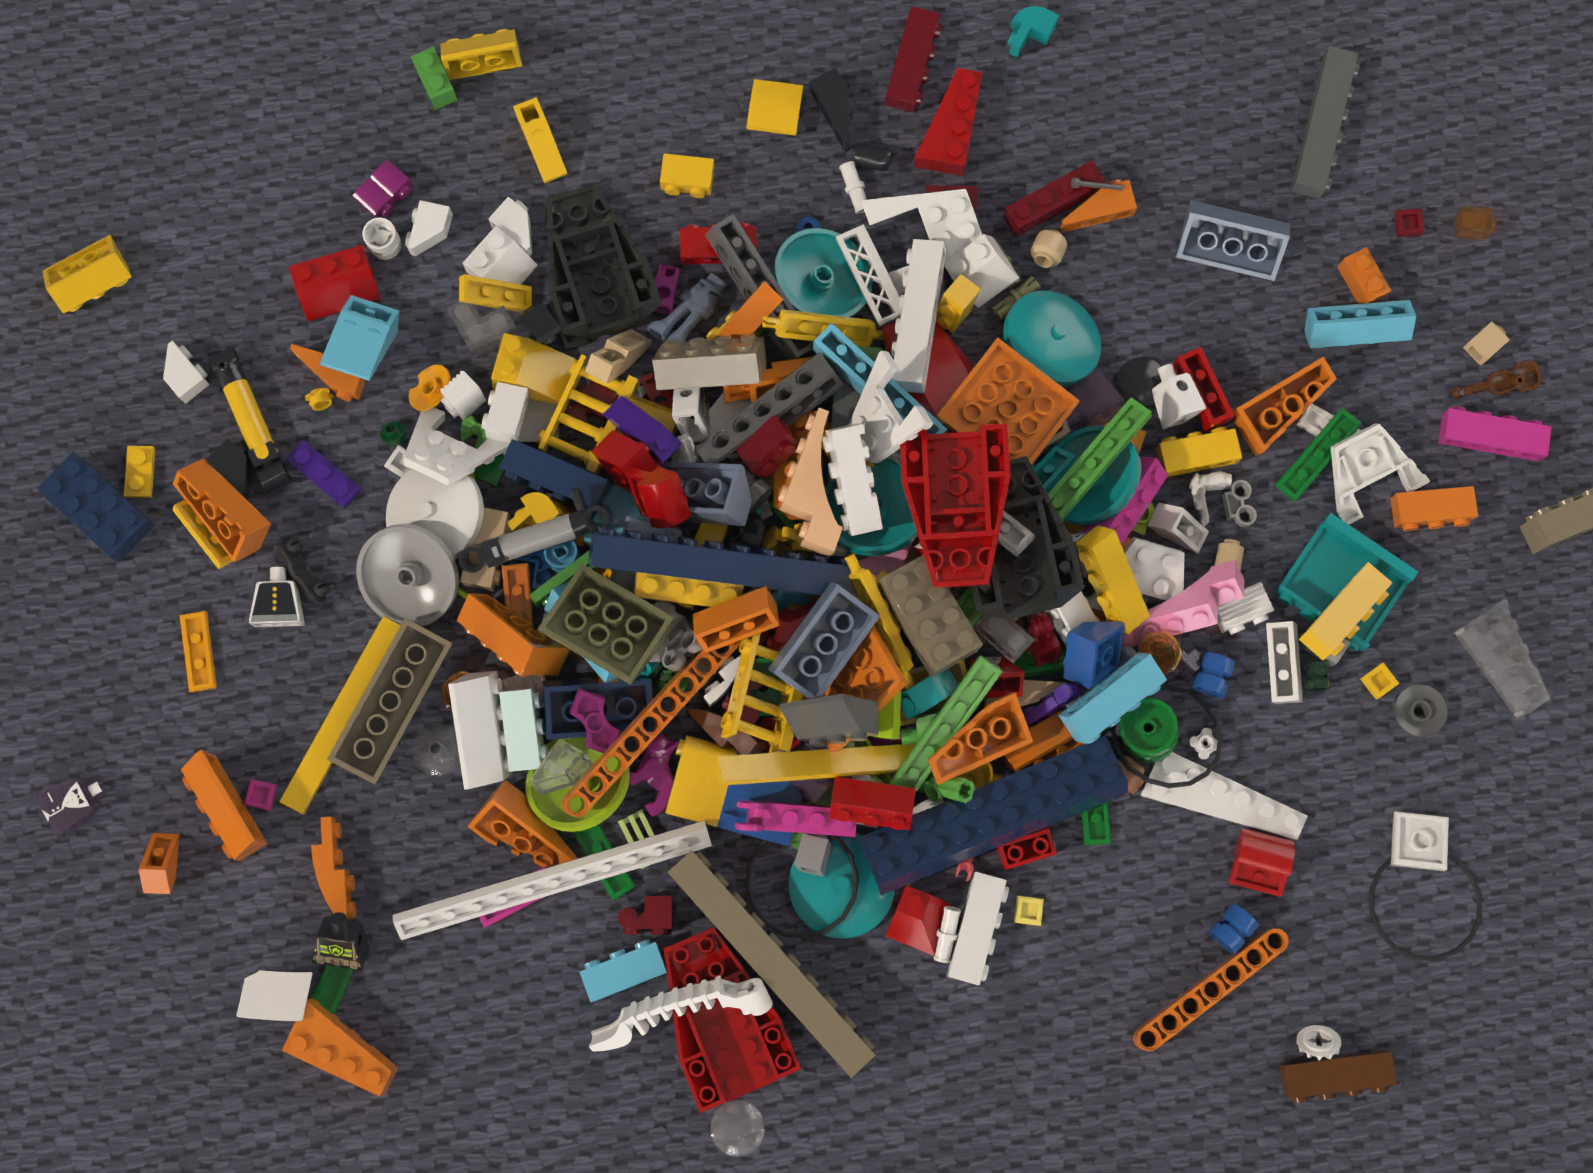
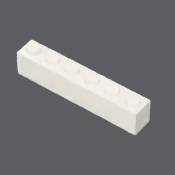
[891,239,946,393]

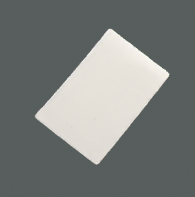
[237,970,313,1021]

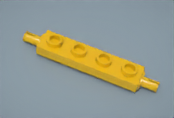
[762,309,884,347]
[844,554,916,689]

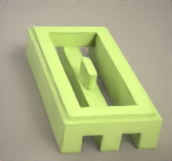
[618,809,655,869]

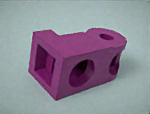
[652,264,680,315]

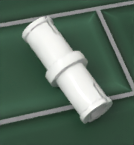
[839,161,867,214]
[934,906,961,963]

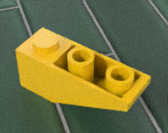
[513,97,568,184]

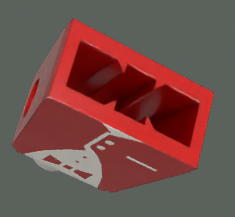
[969,657,1024,698]

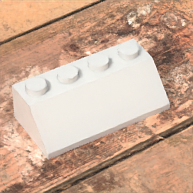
[448,671,513,790]

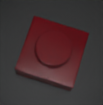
[1394,209,1425,238]

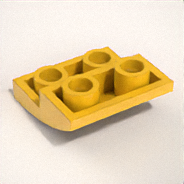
[747,79,803,136]

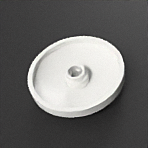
[386,469,484,559]

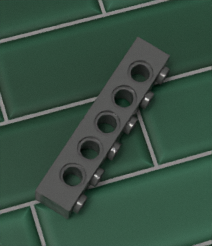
[705,214,813,361]
[694,352,844,464]

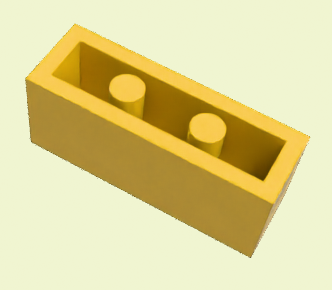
[1156,427,1242,477]

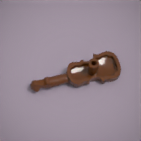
[1451,360,1541,399]

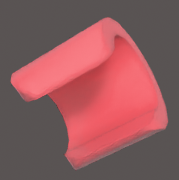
[955,857,974,881]

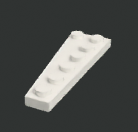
[1140,752,1307,840]

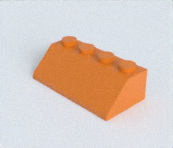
[181,750,267,861]

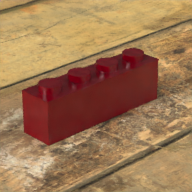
[885,6,943,113]
[1003,160,1106,238]

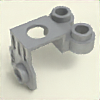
[1193,480,1257,527]
[653,600,703,671]

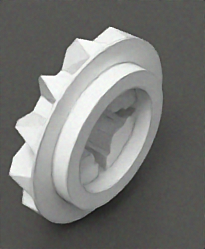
[1296,1025,1341,1061]

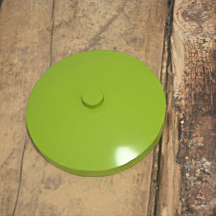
[526,737,630,832]

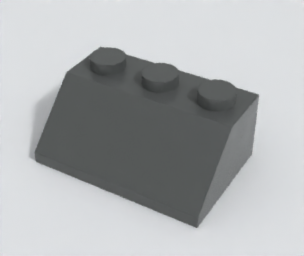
[780,694,878,747]

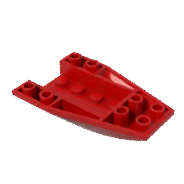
[664,927,801,1113]

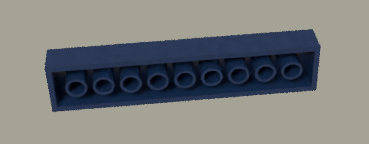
[588,526,858,598]
[858,736,1128,895]

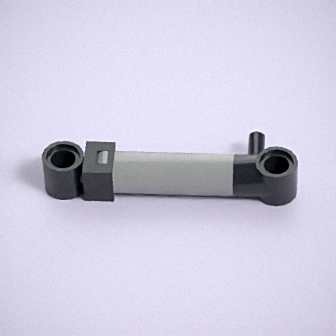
[459,488,613,573]

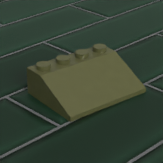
[538,564,674,685]

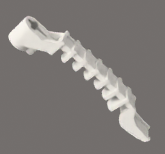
[589,976,773,1051]

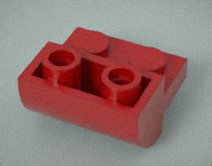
[626,467,691,528]
[996,827,1057,870]
[1228,828,1295,897]

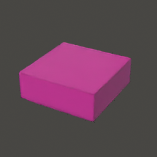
[244,779,278,811]

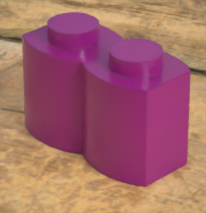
[353,160,412,218]

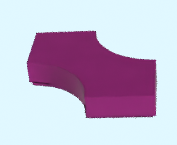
[569,687,620,753]

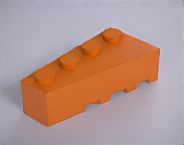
[1232,357,1337,456]
[173,458,271,563]
[457,593,570,677]
[282,998,398,1096]

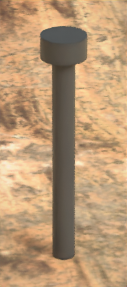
[1071,177,1123,191]

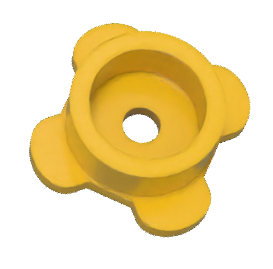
[305,388,334,411]

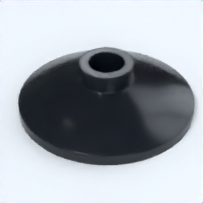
[723,511,765,551]

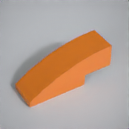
[713,281,784,340]

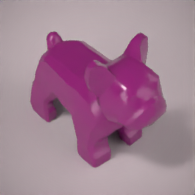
[629,733,679,817]

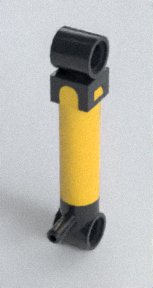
[208,346,292,493]

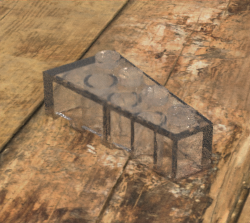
[1454,598,1550,719]

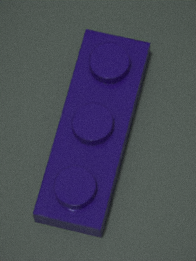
[286,440,361,509]

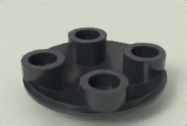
[1117,357,1162,407]

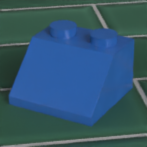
[1063,622,1125,689]

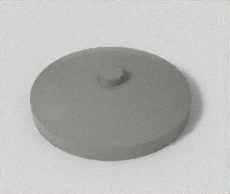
[356,524,459,626]

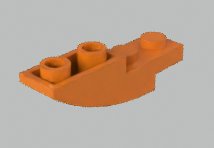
[723,357,813,403]
[311,817,356,920]

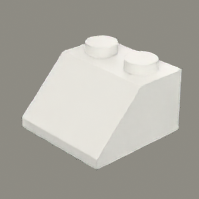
[463,226,538,284]
[944,234,1019,308]

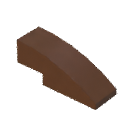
[688,707,769,755]

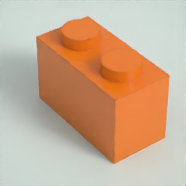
[1337,247,1391,304]

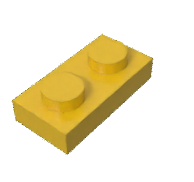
[124,446,155,498]

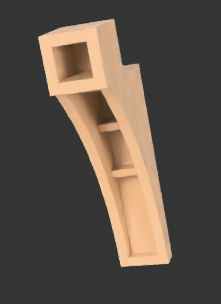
[778,408,843,557]

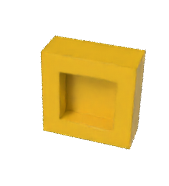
[1360,663,1399,700]

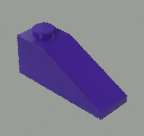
[603,395,682,466]

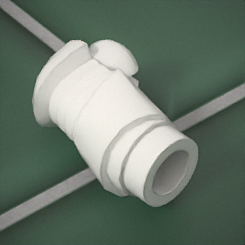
[1189,471,1232,496]

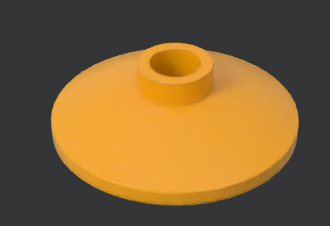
[409,365,451,411]

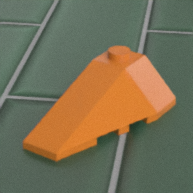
[928,692,1033,785]
[467,780,578,868]

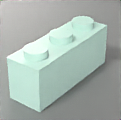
[499,686,549,772]

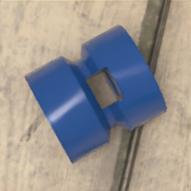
[1192,652,1236,698]
[1208,903,1260,955]

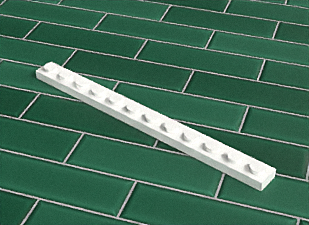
[392,821,712,940]

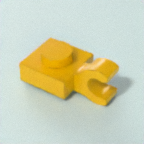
[774,523,820,554]

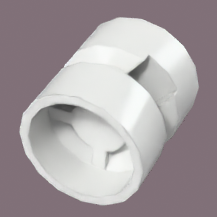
[362,218,401,260]

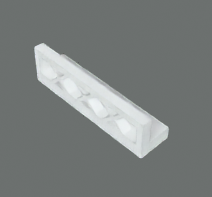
[836,224,902,328]

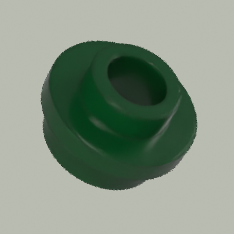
[380,421,406,446]

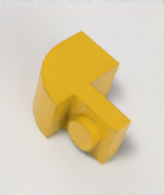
[508,492,570,531]

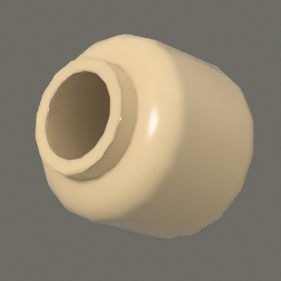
[1031,229,1067,268]

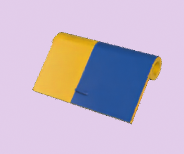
[665,735,807,846]

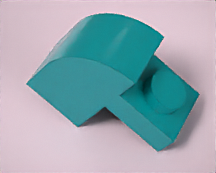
[1007,6,1059,58]
[901,668,959,720]

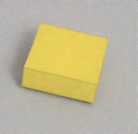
[1014,896,1044,926]

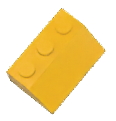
[440,29,522,80]
[42,235,131,314]

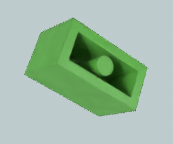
[411,46,458,110]

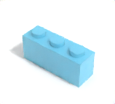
[580,939,667,1002]

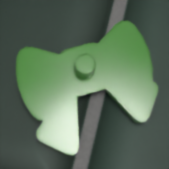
[461,415,487,449]

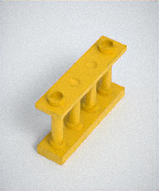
[537,354,640,476]
[721,633,803,753]

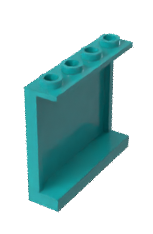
[1275,513,1418,651]

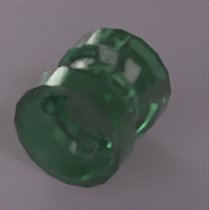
[1302,661,1331,691]

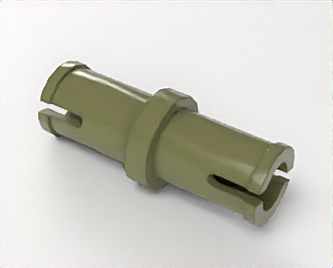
[992,276,1041,321]

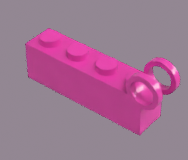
[735,799,857,837]

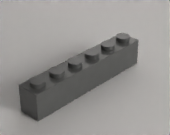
[1291,46,1360,199]

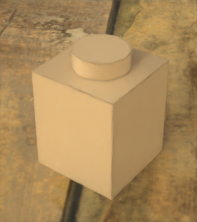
[1463,322,1510,366]

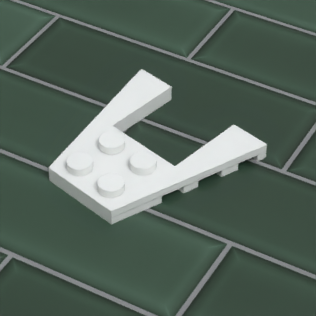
[861,189,982,296]

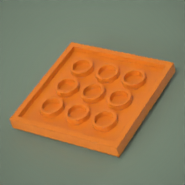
[935,337,1080,465]
[802,626,908,752]

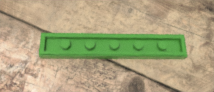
[888,655,1003,793]

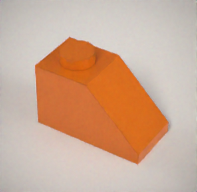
[138,833,179,894]

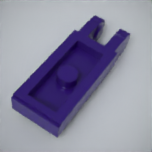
[1022,682,1082,728]

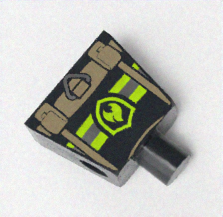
[312,912,369,971]

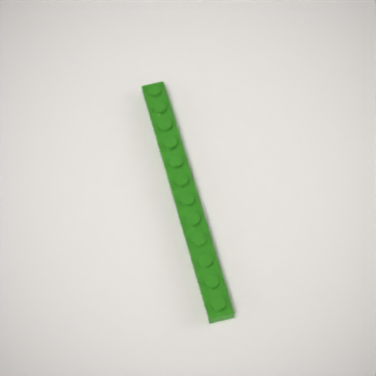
[956,397,1152,627]

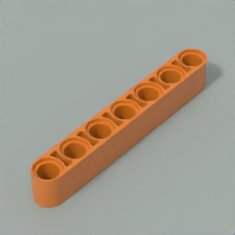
[1133,929,1288,1051]

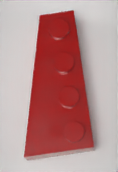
[914,68,982,176]

